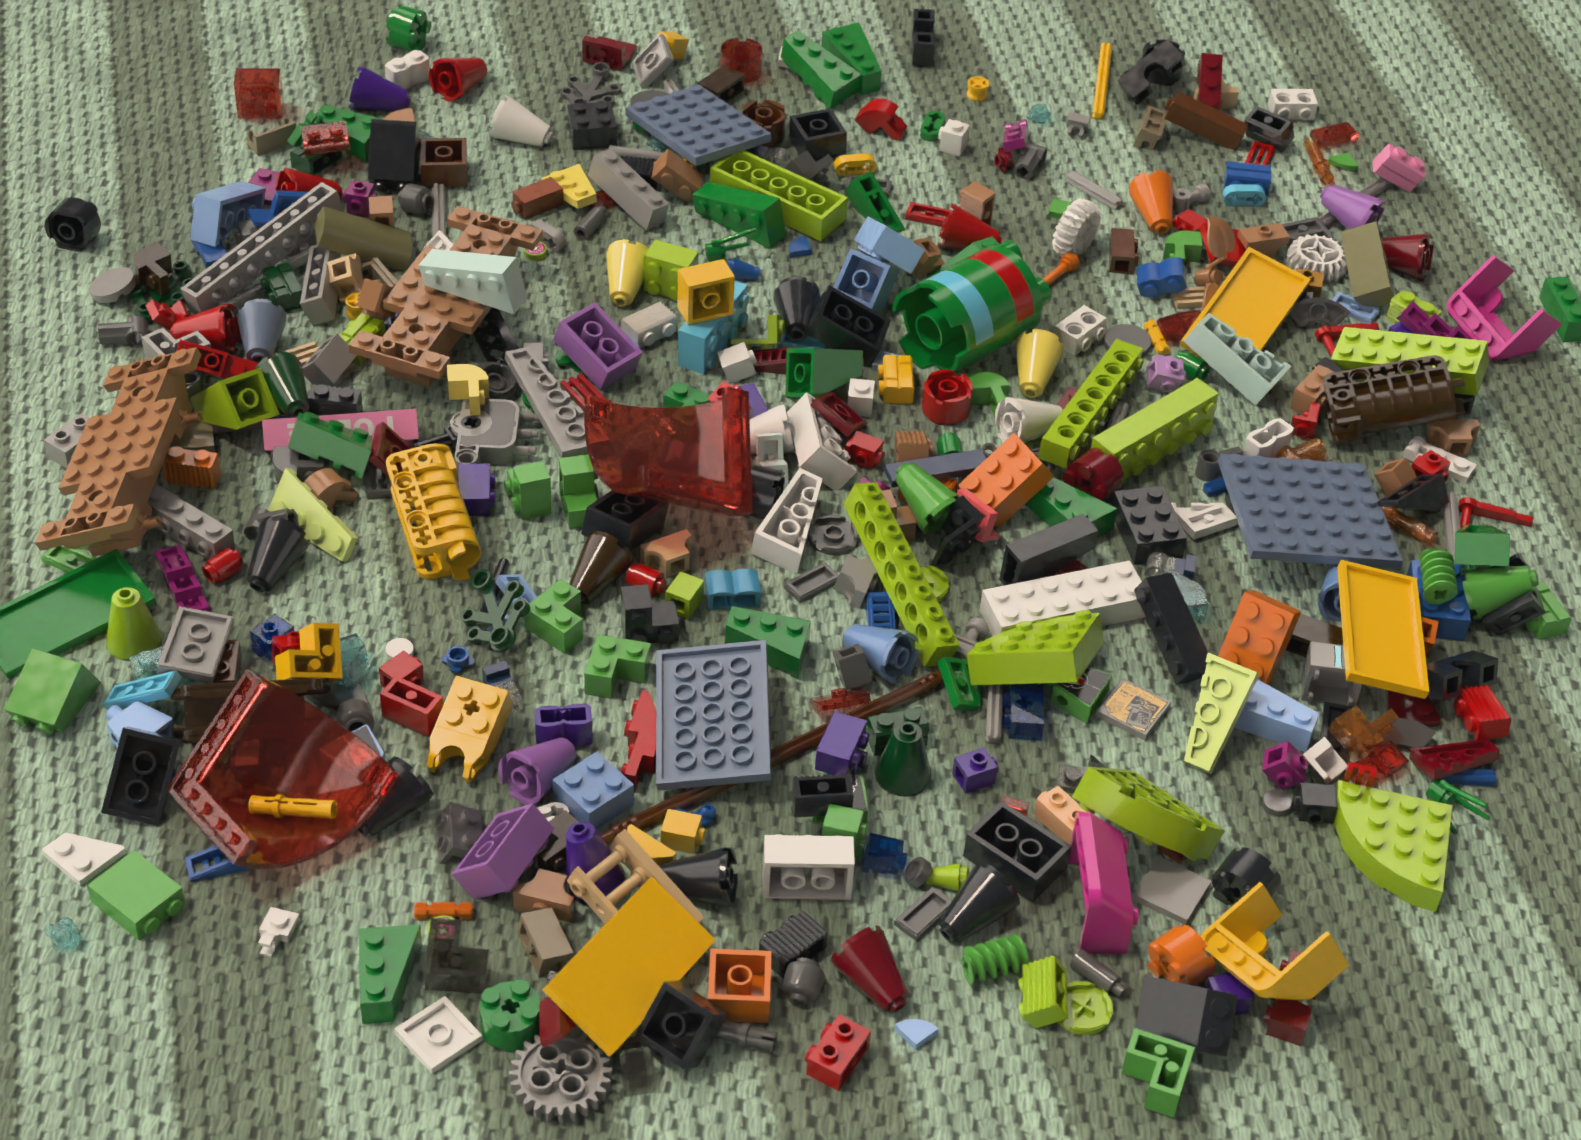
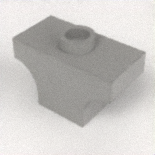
[833,555,877,608]

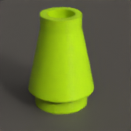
[926,863,969,892]

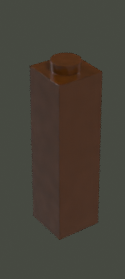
[1164,91,1248,150]

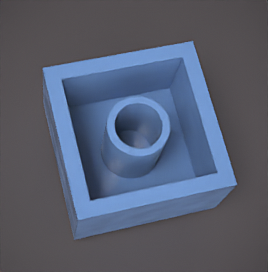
[834,248,900,313]
[552,752,634,829]

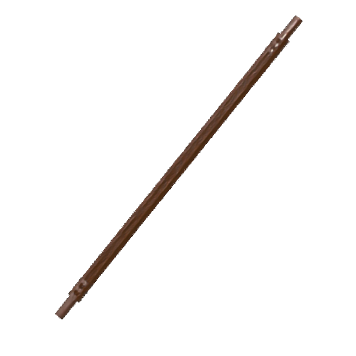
[600,670,944,844]

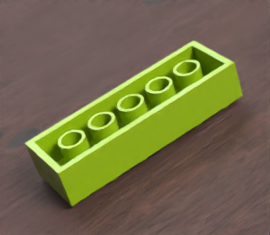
[710,150,848,241]
[1331,327,1489,396]
[1091,378,1219,484]

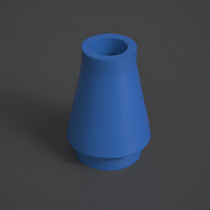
[727,257,760,281]

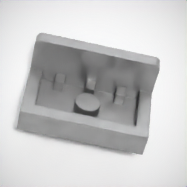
[434,802,482,864]

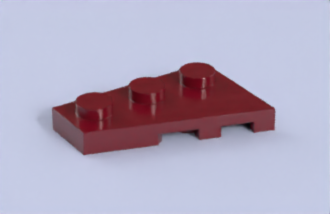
[1386,690,1441,727]
[1409,739,1500,780]

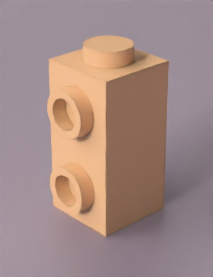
[1034,786,1086,845]

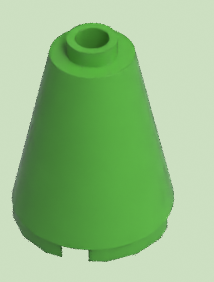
[895,463,960,534]
[1461,566,1539,620]

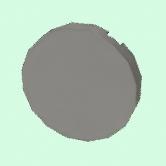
[89,267,137,303]

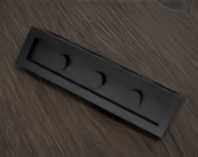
[473,307,519,366]

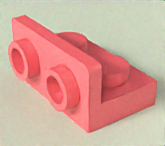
[957,489,1000,543]

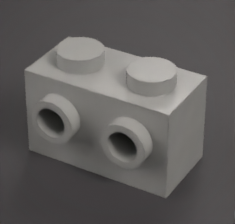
[303,333,357,387]
[44,413,89,469]

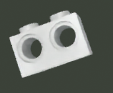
[1268,89,1318,120]
[1054,305,1107,356]

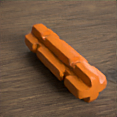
[414,902,473,920]

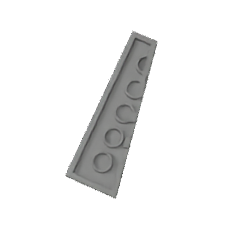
[505,347,609,458]

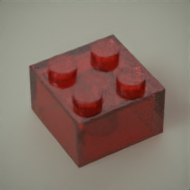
[233,68,284,119]

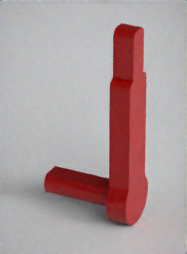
[1315,323,1380,357]
[1458,497,1533,528]

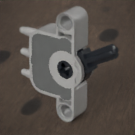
[414,398,540,479]

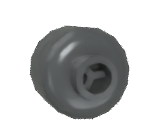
[398,183,434,216]
[336,699,374,736]
[782,958,825,1006]

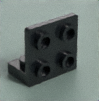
[930,495,984,567]

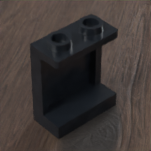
[1484,554,1546,635]

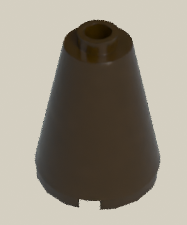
[569,531,634,605]

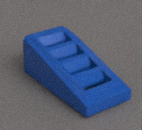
[865,592,896,629]
[185,836,253,882]

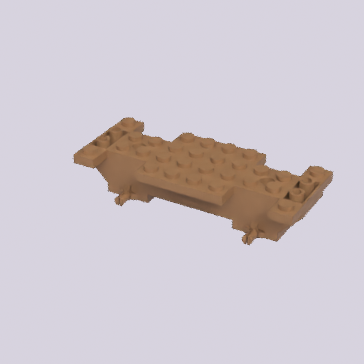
[349,206,543,387]
[35,347,203,556]

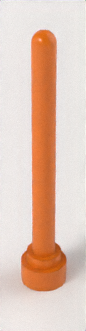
[1043,252,1080,286]

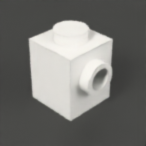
[938,119,970,156]
[717,342,757,383]
[847,378,875,417]

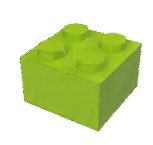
[644,240,699,301]

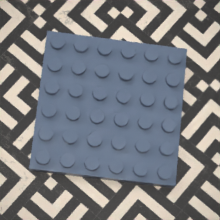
[1218,454,1403,569]

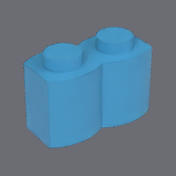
[704,569,761,610]

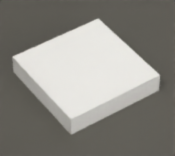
[394,996,483,1074]

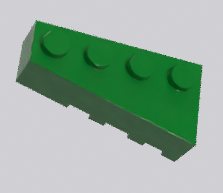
[821,22,882,96]
[780,30,861,109]
[692,182,787,249]
[1454,525,1510,570]

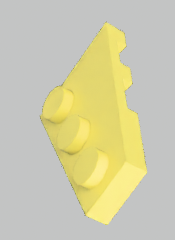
[541,164,597,209]

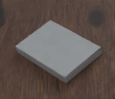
[157,606,234,683]

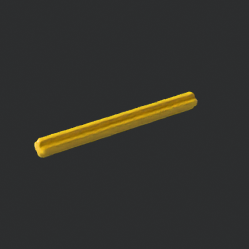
[1092,42,1112,120]

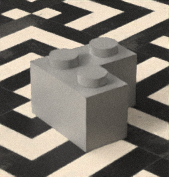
[141,328,211,360]

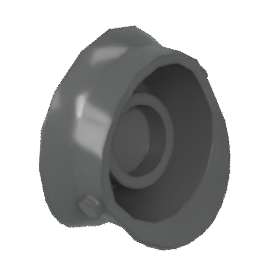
[477,362,518,400]

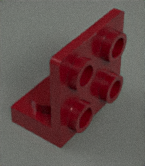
[582,35,637,71]

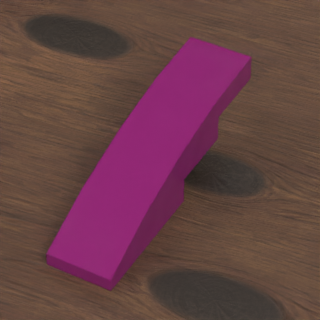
[1397,301,1492,361]
[154,544,211,612]

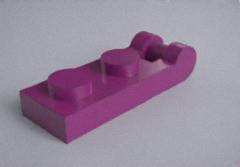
[1003,119,1029,151]

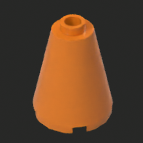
[1129,170,1173,234]

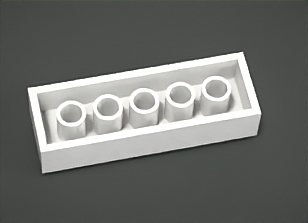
[980,561,1146,636]

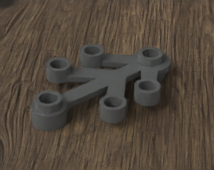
[561,62,621,106]

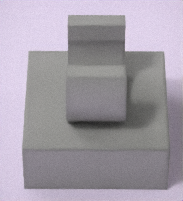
[1067,112,1091,138]

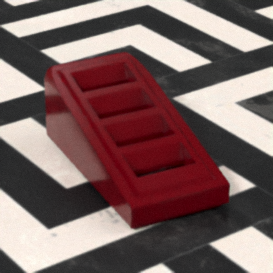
[753,347,792,375]

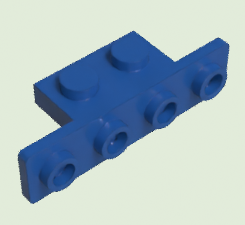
[248,190,308,227]

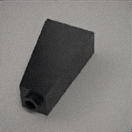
[999,514,1098,586]

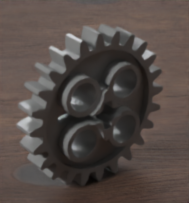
[509,1029,612,1123]

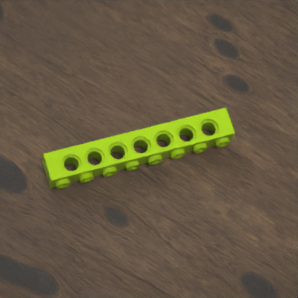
[1038,339,1144,468]
[843,482,960,667]

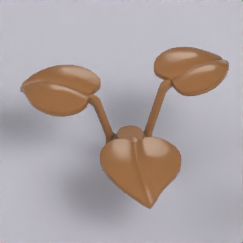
[1195,216,1235,311]

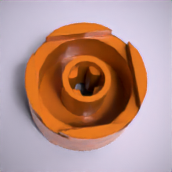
[1147,924,1216,986]

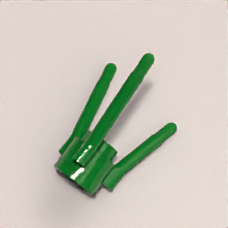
[705,228,757,264]
[1426,779,1490,834]

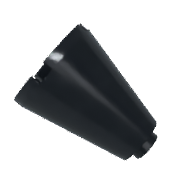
[773,276,821,341]
[247,516,310,592]
[353,756,433,836]
[660,847,738,907]
[939,862,1020,943]

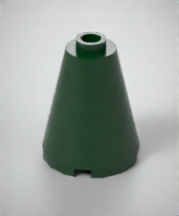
[255,352,309,418]
[875,721,931,796]

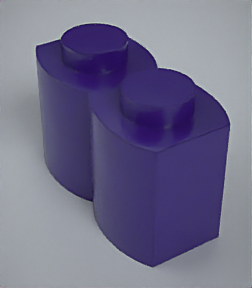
[534,704,593,747]

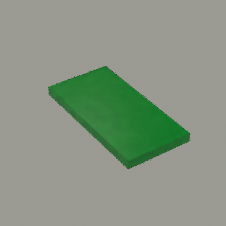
[0,549,157,678]

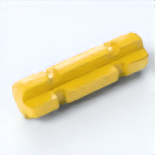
[1143,319,1170,356]

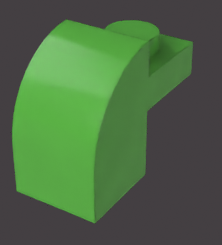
[1163,231,1202,262]
[966,371,1010,418]

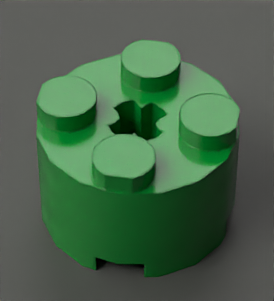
[386,4,431,52]
[479,979,541,1052]

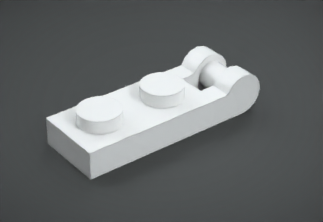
[1402,436,1477,483]

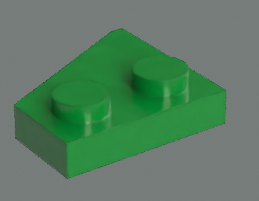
[937,657,982,711]

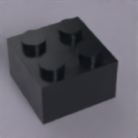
[567,101,617,150]
[789,108,847,160]
[635,980,728,1069]

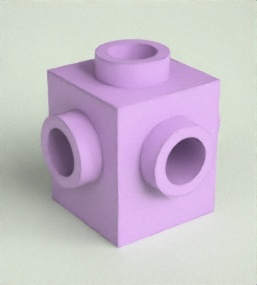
[1147,354,1186,392]

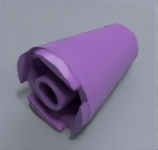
[1320,184,1386,229]
[498,738,576,805]

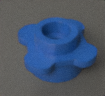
[442,646,474,673]

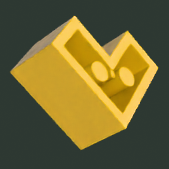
[275,623,343,684]

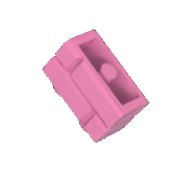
[1373,144,1426,192]

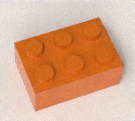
[958,433,1055,527]
[1218,589,1302,686]

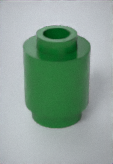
[1175,351,1210,380]
[936,432,963,456]

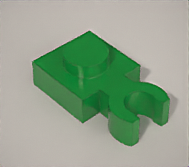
[287,111,324,147]

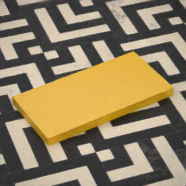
[1180,247,1310,356]
[1337,560,1429,699]
[542,876,716,1057]

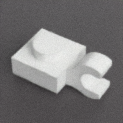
[259,907,300,957]

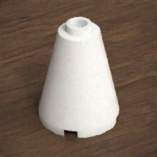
[489,95,553,147]
[995,397,1063,443]
[725,404,795,454]

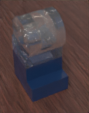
[746,145,790,168]
[1145,552,1197,589]
[482,661,523,713]

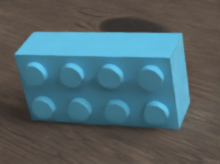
[678,280,749,375]

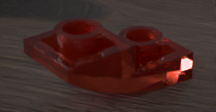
[1156,310,1201,341]

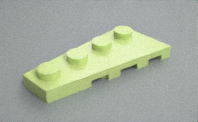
[268,468,358,561]
[1184,653,1259,774]

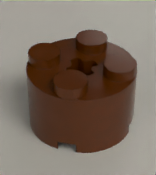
[742,100,786,148]

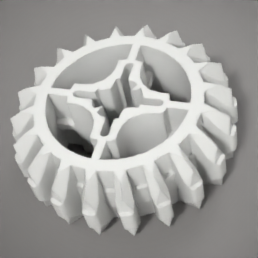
[1052,198,1101,257]
[1287,234,1348,284]

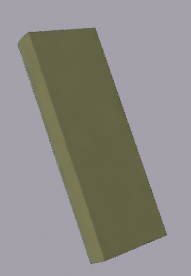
[314,206,412,271]
[1340,221,1394,307]

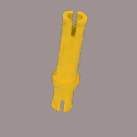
[248,794,338,819]

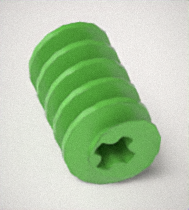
[1419,548,1458,605]
[961,934,1029,985]

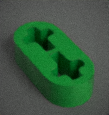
[920,111,945,142]

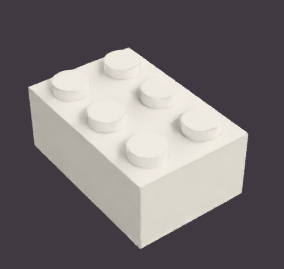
[763,834,855,900]

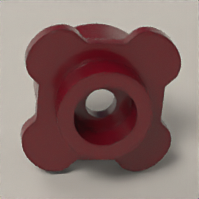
[994,147,1013,174]

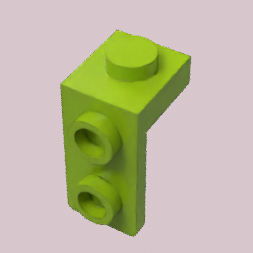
[730,315,785,349]

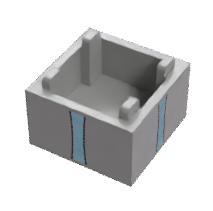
[1301,641,1362,707]

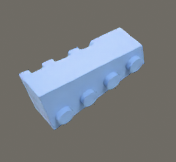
[190,181,266,247]
[854,217,925,274]
[1234,680,1320,752]

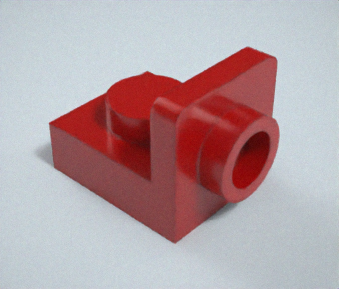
[146,299,189,330]
[1291,402,1321,439]

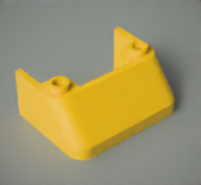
[1201,882,1350,1001]

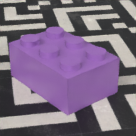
[553,302,643,390]
[451,803,555,899]

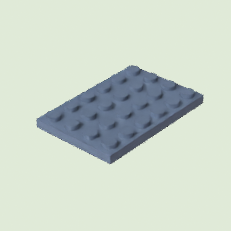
[625,85,771,166]
[656,640,772,791]

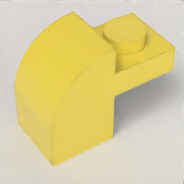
[447,364,489,416]

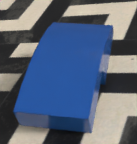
[190,234,227,268]

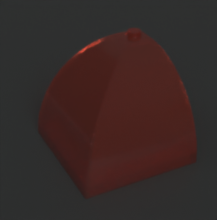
[584,386,753,517]
[167,669,400,869]

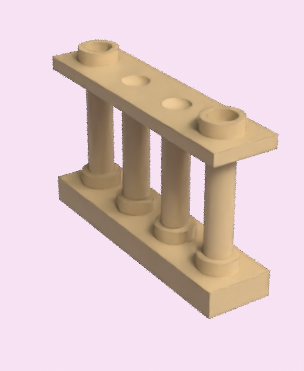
[567,829,705,924]

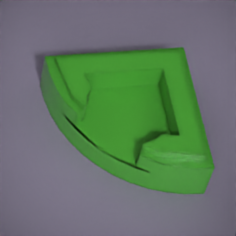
[1328,153,1359,171]

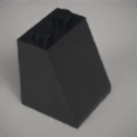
[368,119,421,192]

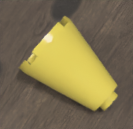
[606,240,649,307]
[1016,329,1064,398]

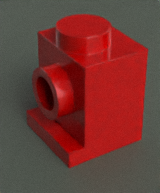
[1173,209,1208,232]
[845,431,885,469]

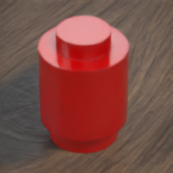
[201,548,243,585]
[625,563,667,597]

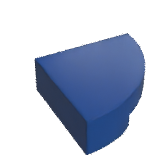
[789,235,812,258]

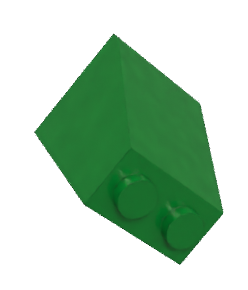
[785,348,864,398]

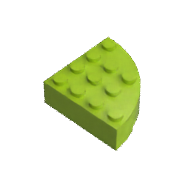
[966,610,1104,685]
[1072,767,1225,862]
[1333,780,1452,912]

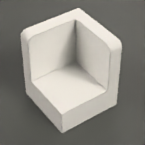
[1303,737,1347,784]

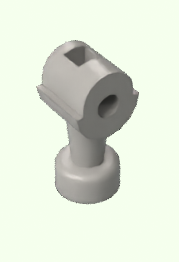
[1173,183,1211,212]
[953,617,988,660]

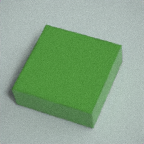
[1048,198,1072,219]

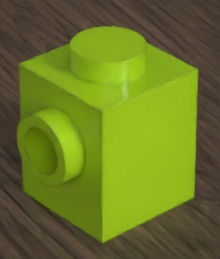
[665,571,704,619]

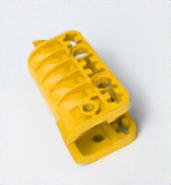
[386,443,481,580]

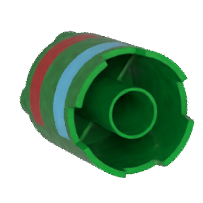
[892,240,1051,374]

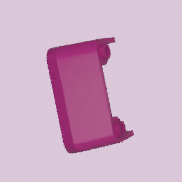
[1447,255,1562,361]
[1068,812,1138,954]

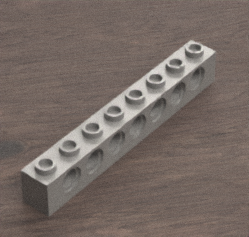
[180,182,344,314]

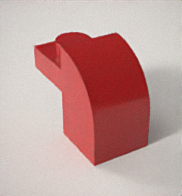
[854,98,908,141]

